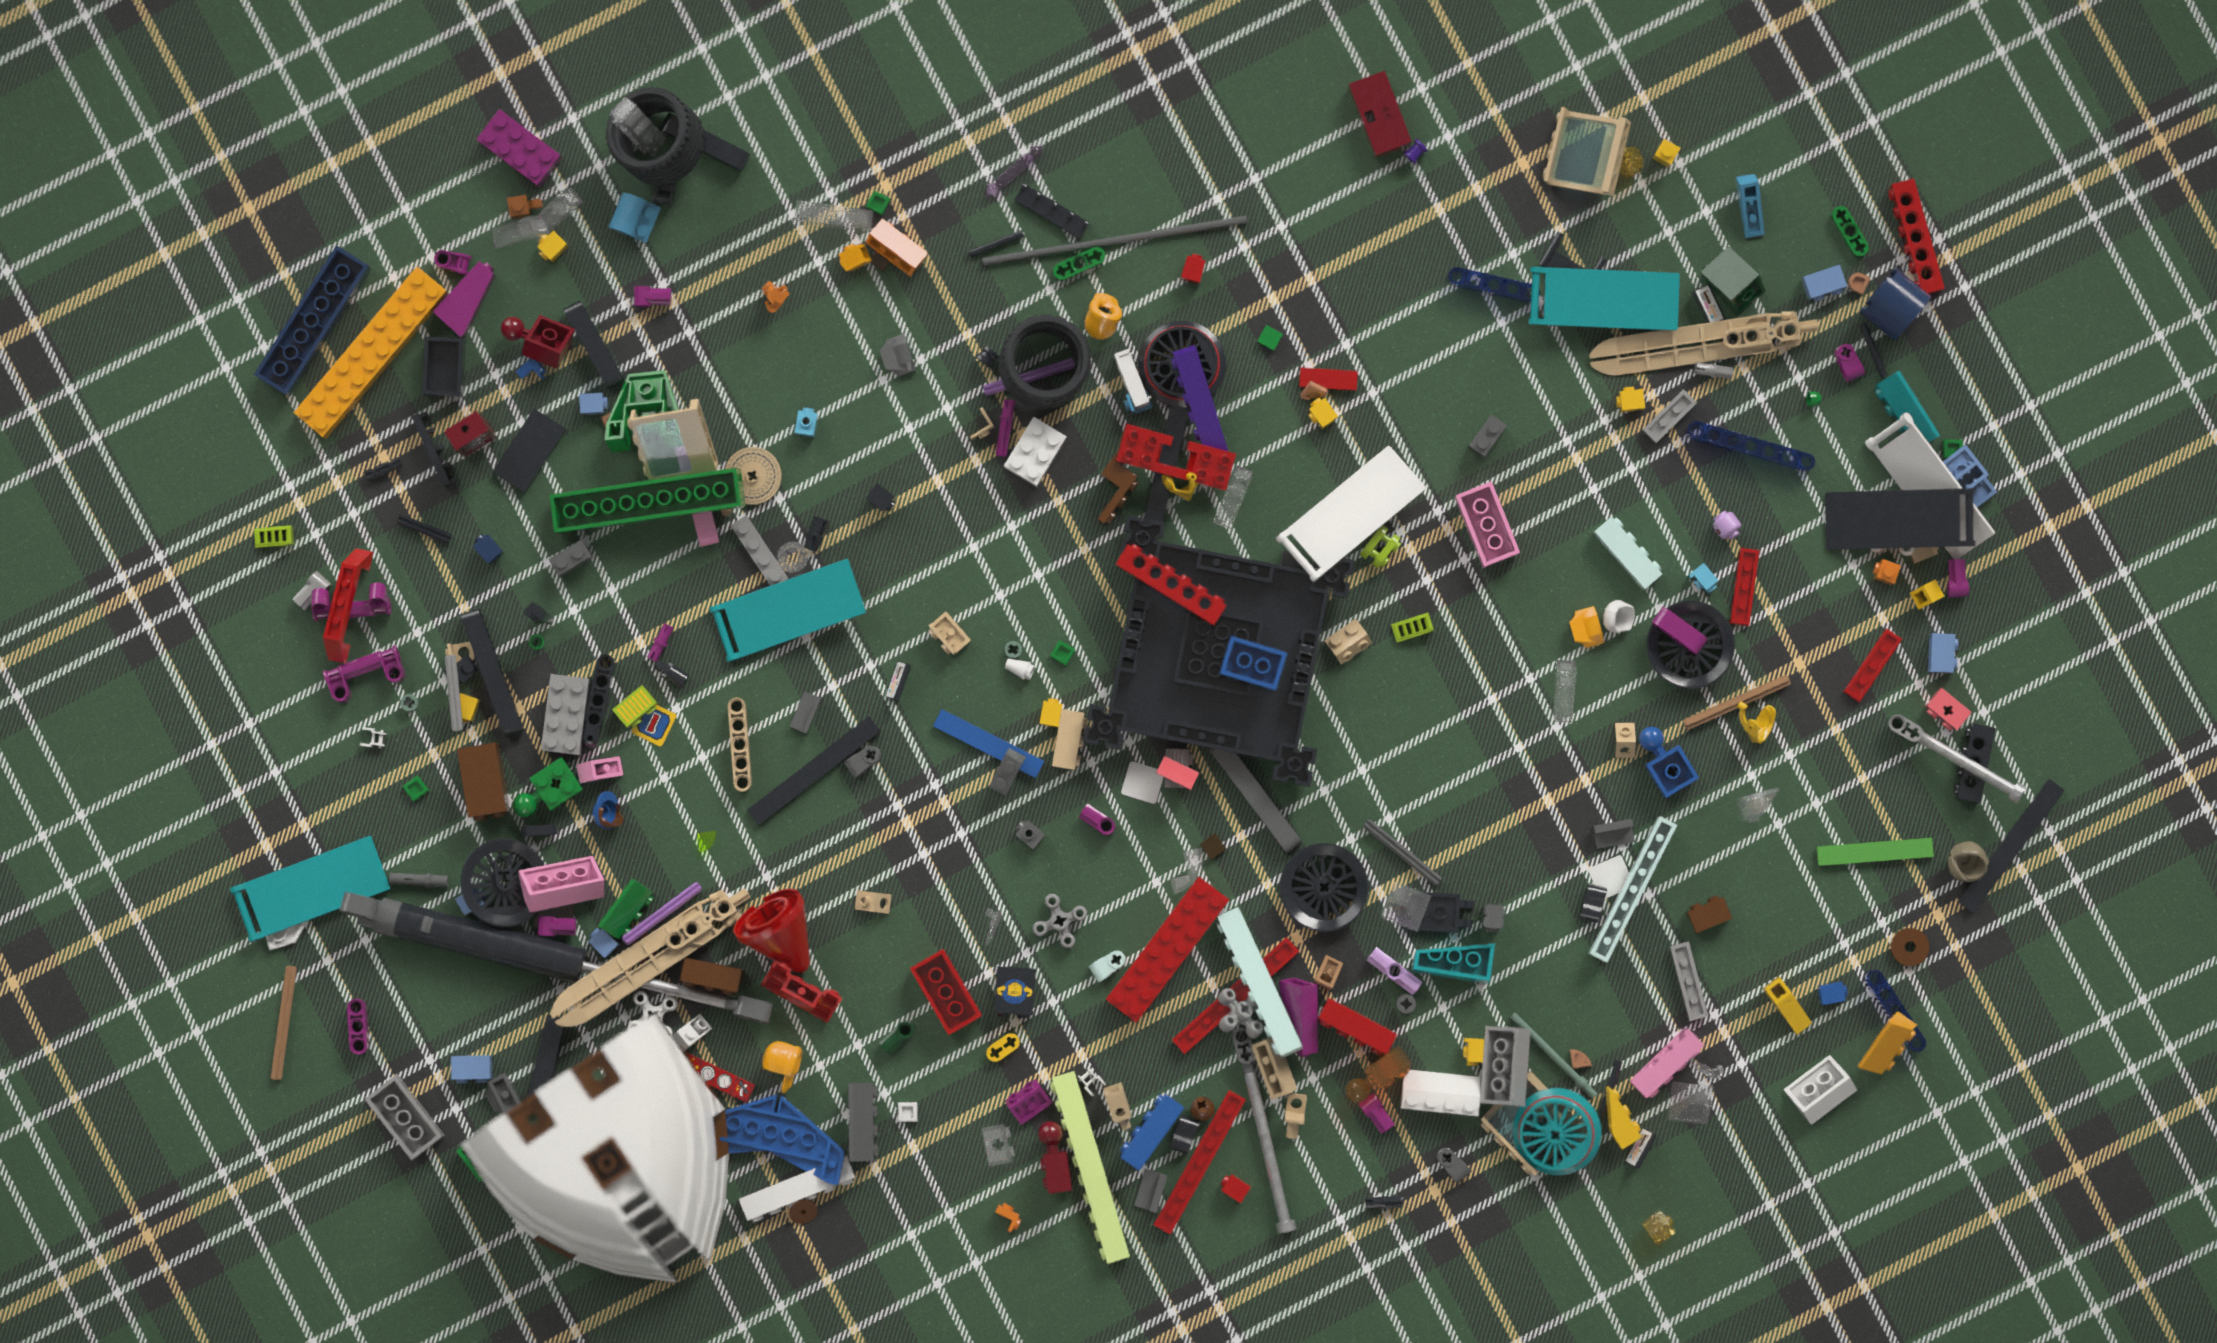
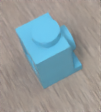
[794,408,818,437]
[1687,563,1718,594]

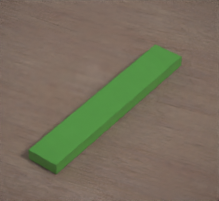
[1816,838,1934,866]

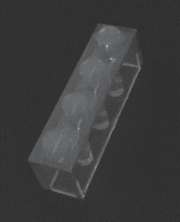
[610,97,668,156]
[795,200,874,233]

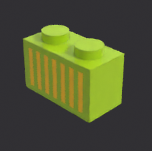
[612,685,658,728]

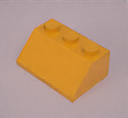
[1858,1012,1917,1075]

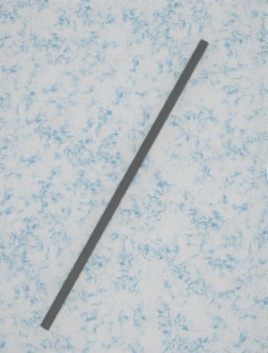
[983,216,1248,266]

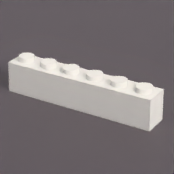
[739,1156,856,1222]

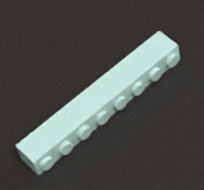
[1588,816,1677,962]
[1216,907,1303,1058]

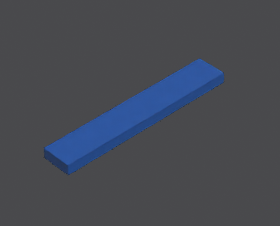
[933,709,1044,778]

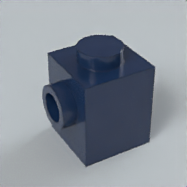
[473,534,504,565]

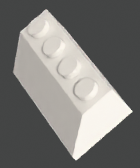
[1400,1069,1481,1116]

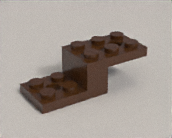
[1098,449,1138,526]

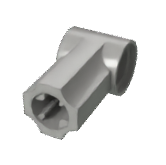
[293,571,331,610]

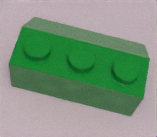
[598,879,654,939]

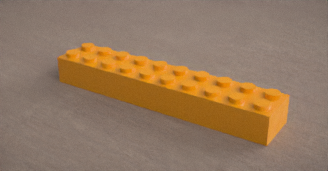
[293,266,449,439]

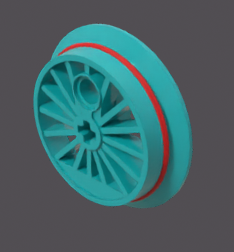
[1513,1088,1602,1175]

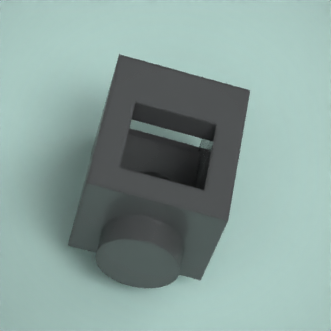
[1015,820,1045,850]

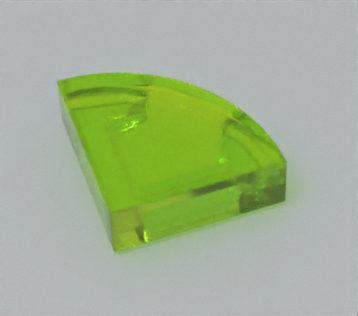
[697,831,716,852]

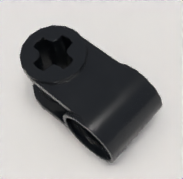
[653,181,678,207]

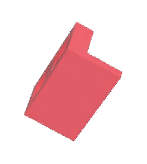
[1156,756,1199,790]

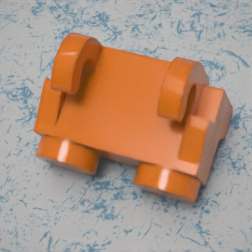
[762,281,789,312]

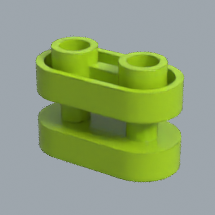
[1359,525,1401,569]

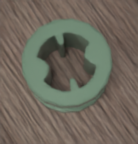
[1005,641,1022,658]
[400,694,419,711]

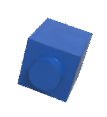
[1817,982,1848,1005]

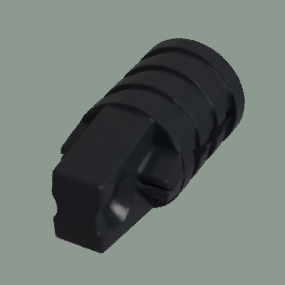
[804,515,829,552]
[655,660,690,689]

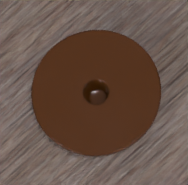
[789,1200,818,1224]

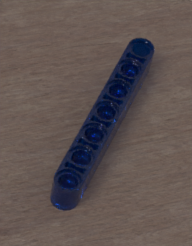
[1686,421,1815,472]

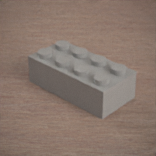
[541,674,591,756]
[1480,1026,1531,1107]
[365,1075,445,1160]

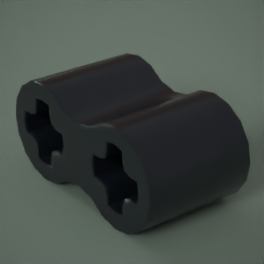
[1579,883,1607,923]
[1169,1114,1200,1155]

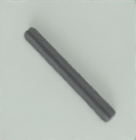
[1363,819,1442,886]

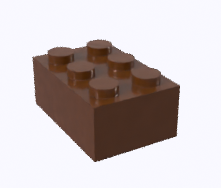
[680,958,744,995]

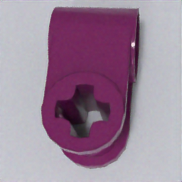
[434,250,472,275]
[1834,344,1865,382]

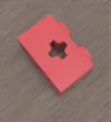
[1925,688,1972,731]

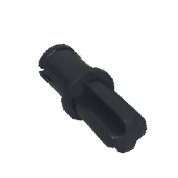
[1365,1195,1404,1210]

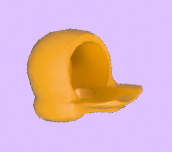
[1084,293,1122,340]
[762,1041,803,1093]

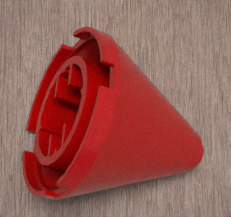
[733,888,810,973]

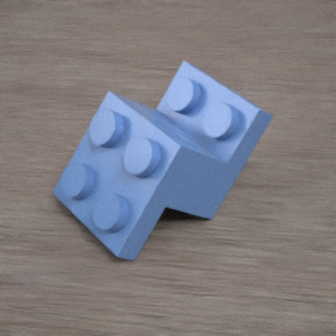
[1943,444,1997,507]

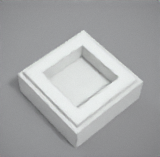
[898,1102,918,1122]

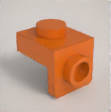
[995,1203,1021,1232]

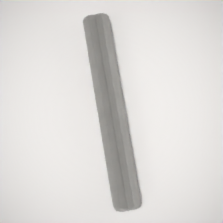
[445,655,463,731]

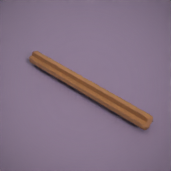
[1683,675,1791,730]
[271,966,297,1080]

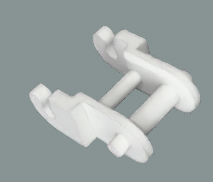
[360,727,387,748]
[1078,1068,1106,1097]

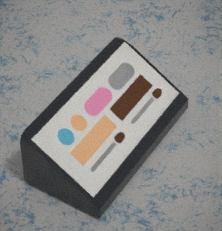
[1692,285,1726,323]
[885,661,911,701]
[1625,1128,1657,1169]

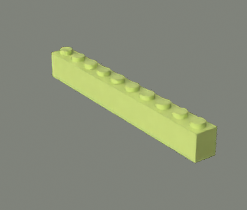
[1050,1071,1130,1263]

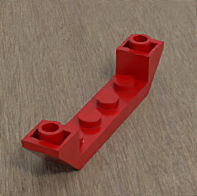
[323,549,374,664]

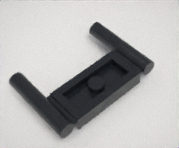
[1538,231,1607,270]

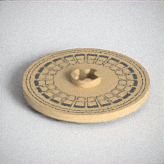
[725,447,782,504]

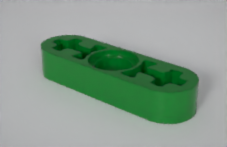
[1831,206,1869,257]
[1053,247,1105,281]

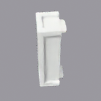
[1114,349,1151,410]

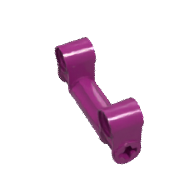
[311,583,392,622]
[323,645,405,703]

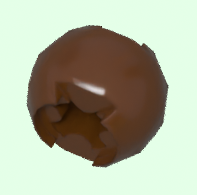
[1190,1097,1215,1121]

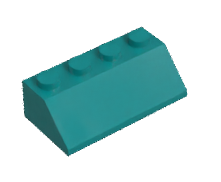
[1874,371,1940,443]

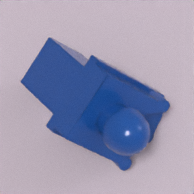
[516,358,547,380]

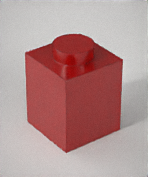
[1181,254,1206,285]
[1220,1174,1251,1203]

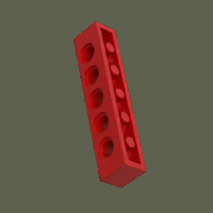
[1888,178,1945,294]
[1116,544,1226,626]

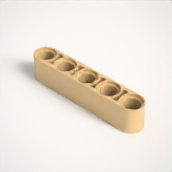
[728,698,752,792]

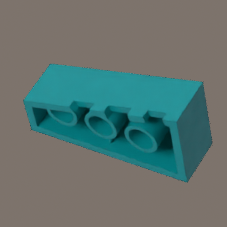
[1412,943,1495,984]

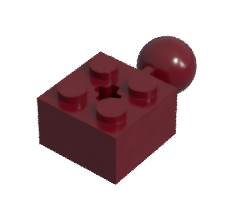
[500,315,575,369]
[1038,1121,1072,1194]

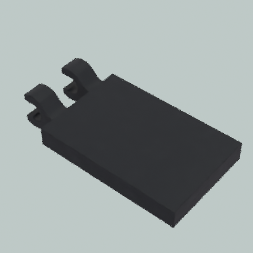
[1401,891,1474,933]

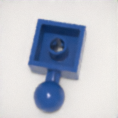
[1639,726,1699,798]

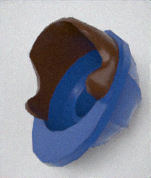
[592,791,624,829]

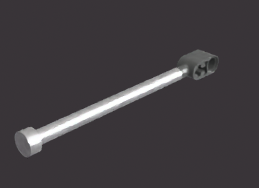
[1232,1027,1296,1233]

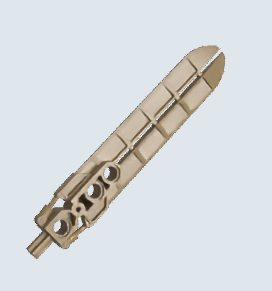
[1589,311,1819,375]
[551,888,751,1027]

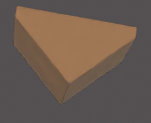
[1313,955,1343,990]

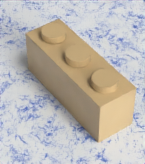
[1052,709,1087,770]
[1251,1037,1297,1100]

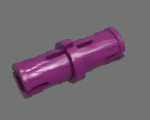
[647,623,674,662]

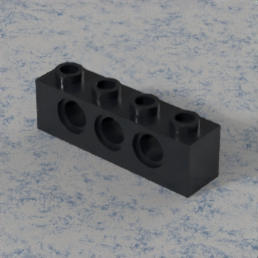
[1953,723,1996,804]

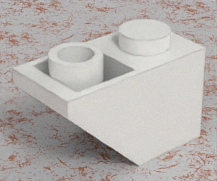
[672,1014,712,1051]

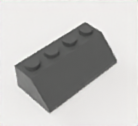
[849,1082,878,1162]

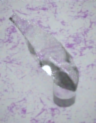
[985,908,1002,945]
[1689,1058,1723,1078]

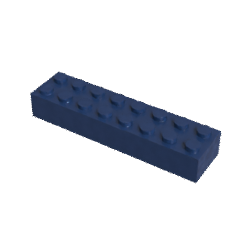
[254,245,372,397]

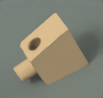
[1103,1083,1132,1131]

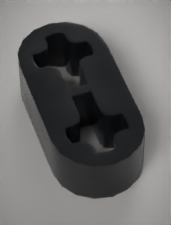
[521,825,558,837]

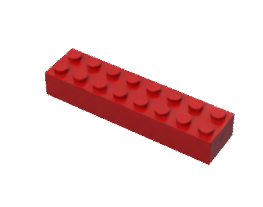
[1106,877,1229,1023]

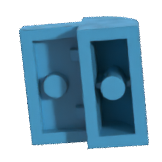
[608,192,661,243]

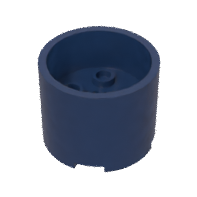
[1859,267,1932,341]

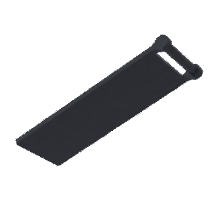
[1825,488,1976,550]

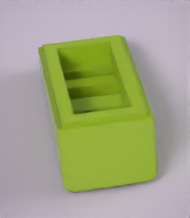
[254,525,294,548]
[1391,613,1434,643]

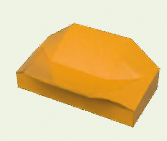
[1569,606,1604,648]

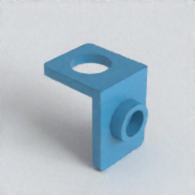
[1124,390,1152,415]

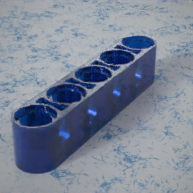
[1447,267,1540,303]
[1864,970,1926,1052]

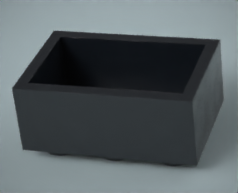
[422,337,466,398]

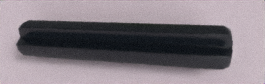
[397,514,452,543]

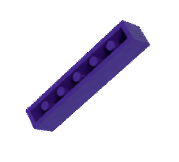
[1171,345,1229,452]

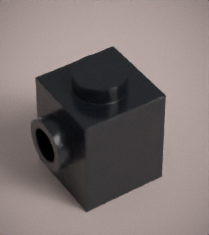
[866,483,896,513]

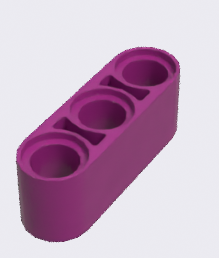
[1652,607,1708,655]
[347,999,370,1055]

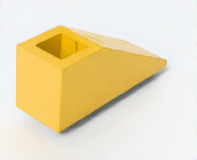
[1762,977,1812,1035]
[1606,1086,1641,1150]

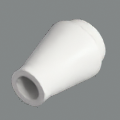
[1005,658,1035,680]

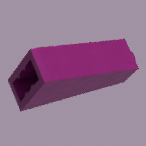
[433,261,496,339]
[1279,978,1318,1057]

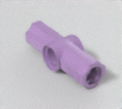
[1367,947,1422,995]

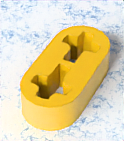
[987,1033,1020,1062]

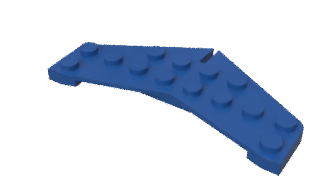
[719,1094,845,1185]

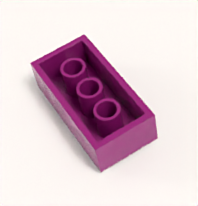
[476,109,562,188]

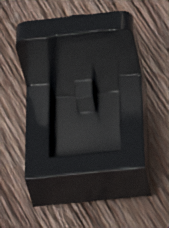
[444,655,478,684]

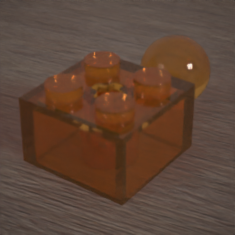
[1346,1045,1412,1103]

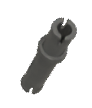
[389,872,449,888]

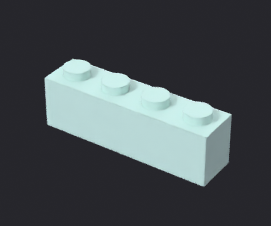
[1593,517,1662,590]

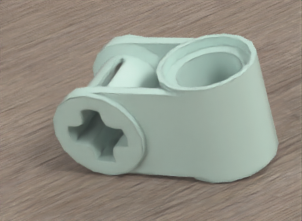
[1088,951,1126,983]

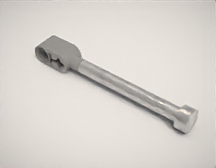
[1889,715,2026,804]

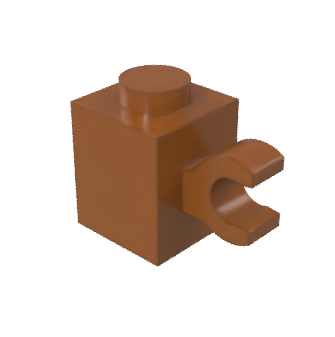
[507,195,543,220]

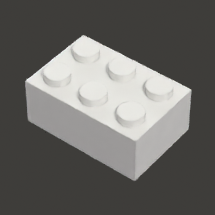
[1004,417,1067,487]

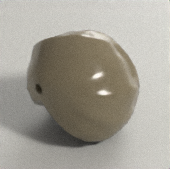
[1948,841,1989,882]

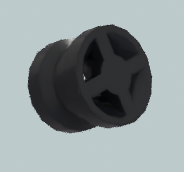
[975,345,999,368]

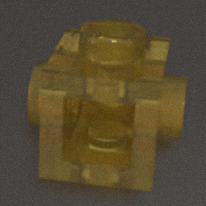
[1619,147,1644,177]
[1641,1211,1676,1245]

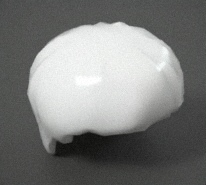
[1603,600,1635,633]

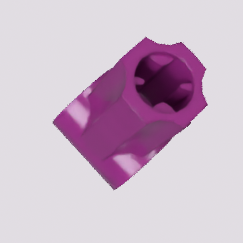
[634,286,672,307]
[1947,559,1969,597]
[1078,803,1116,836]
[538,916,576,936]
[1359,1093,1395,1134]

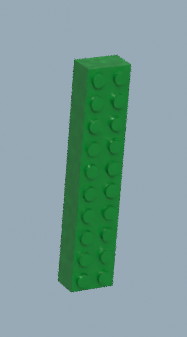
[549,468,746,534]

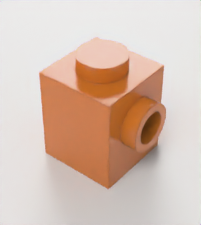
[1873,559,1901,585]

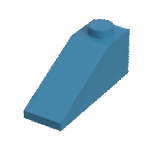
[1736,174,1765,238]

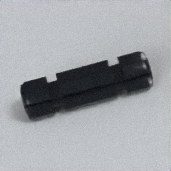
[365,457,402,480]

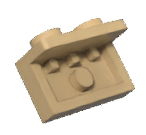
[928,612,971,655]
[1324,619,1372,664]

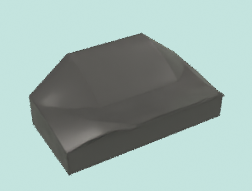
[879,334,916,377]
[485,1073,522,1114]

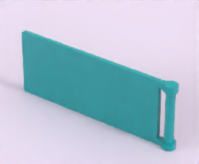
[1528,267,1680,331]
[709,559,866,662]
[230,836,390,943]

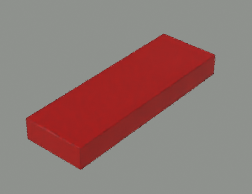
[1299,367,1358,391]

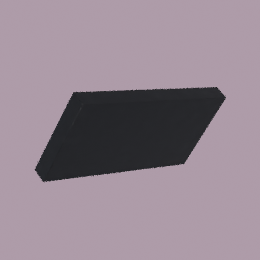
[493,408,567,493]

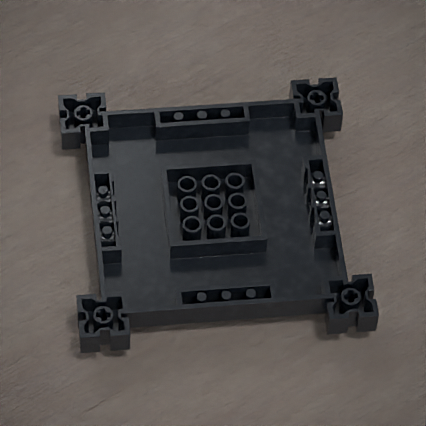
[1083,516,1354,788]

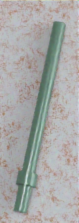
[1510,1012,1598,1099]

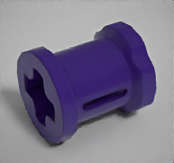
[1403,139,1428,164]

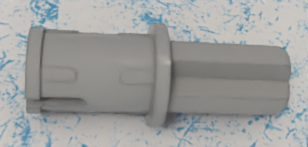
[1694,362,1733,379]

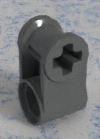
[844,746,881,779]
[1437,1148,1472,1184]

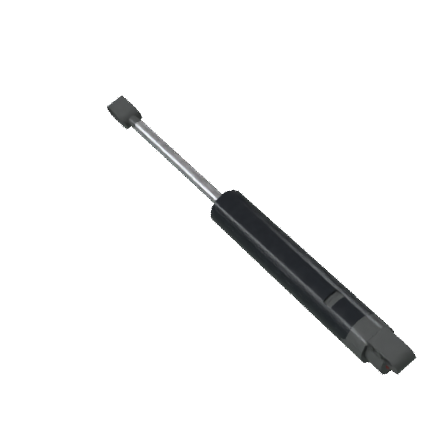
[339,892,773,1024]

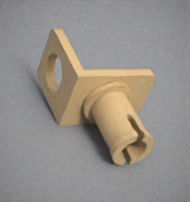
[1285,1093,1307,1139]

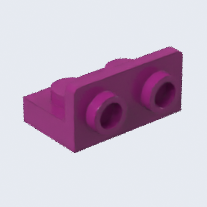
[1005,1079,1052,1125]

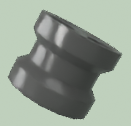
[1396,994,1416,1013]

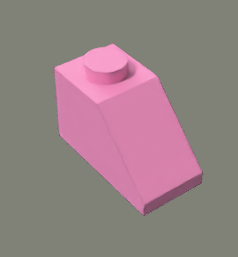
[576,756,623,783]

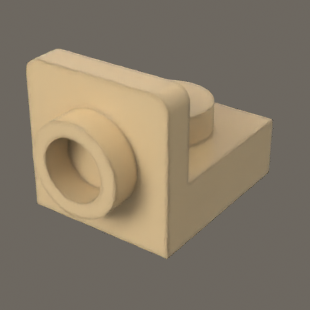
[1908,547,1939,564]

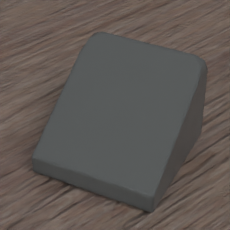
[1280,550,1300,569]

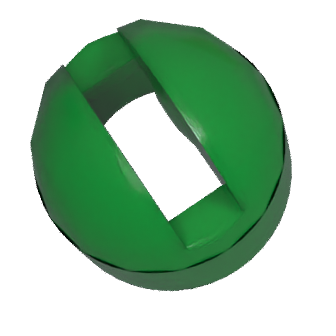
[1806,391,1822,407]
[528,634,544,649]

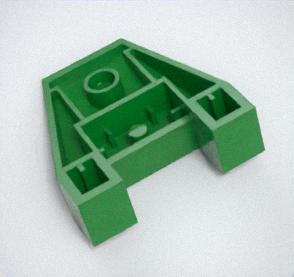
[605,370,684,452]

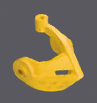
[1162,472,1199,501]
[1737,701,1776,743]

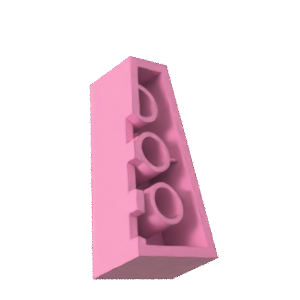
[1629,1028,1704,1098]

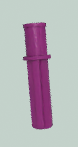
[996,399,1016,457]

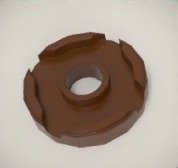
[1890,928,1929,966]

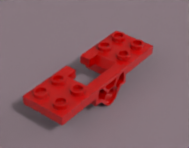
[1116,424,1236,491]

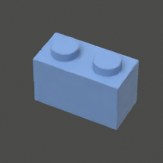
[1801,265,1847,302]
[1928,633,1958,674]
[451,1055,492,1083]

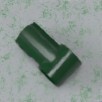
[879,1020,915,1055]

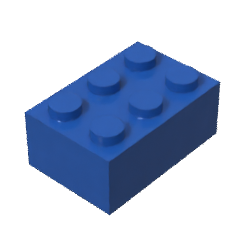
[1220,636,1287,691]

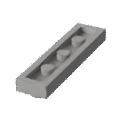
[730,515,789,586]
[1669,942,1708,1021]

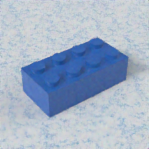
[1120,1093,1184,1171]

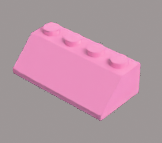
[519,856,604,912]

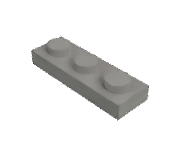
[1642,389,1697,444]

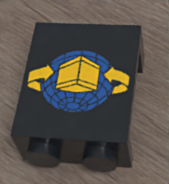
[994,966,1036,1019]

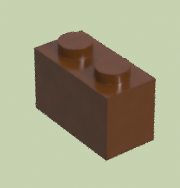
[1686,895,1732,933]

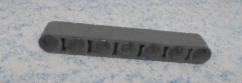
[1208,748,1302,854]

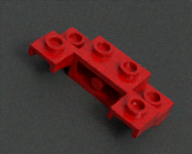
[760,961,842,1023]

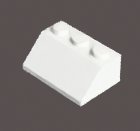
[1784,1055,1857,1125]

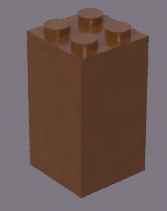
[457,743,511,821]

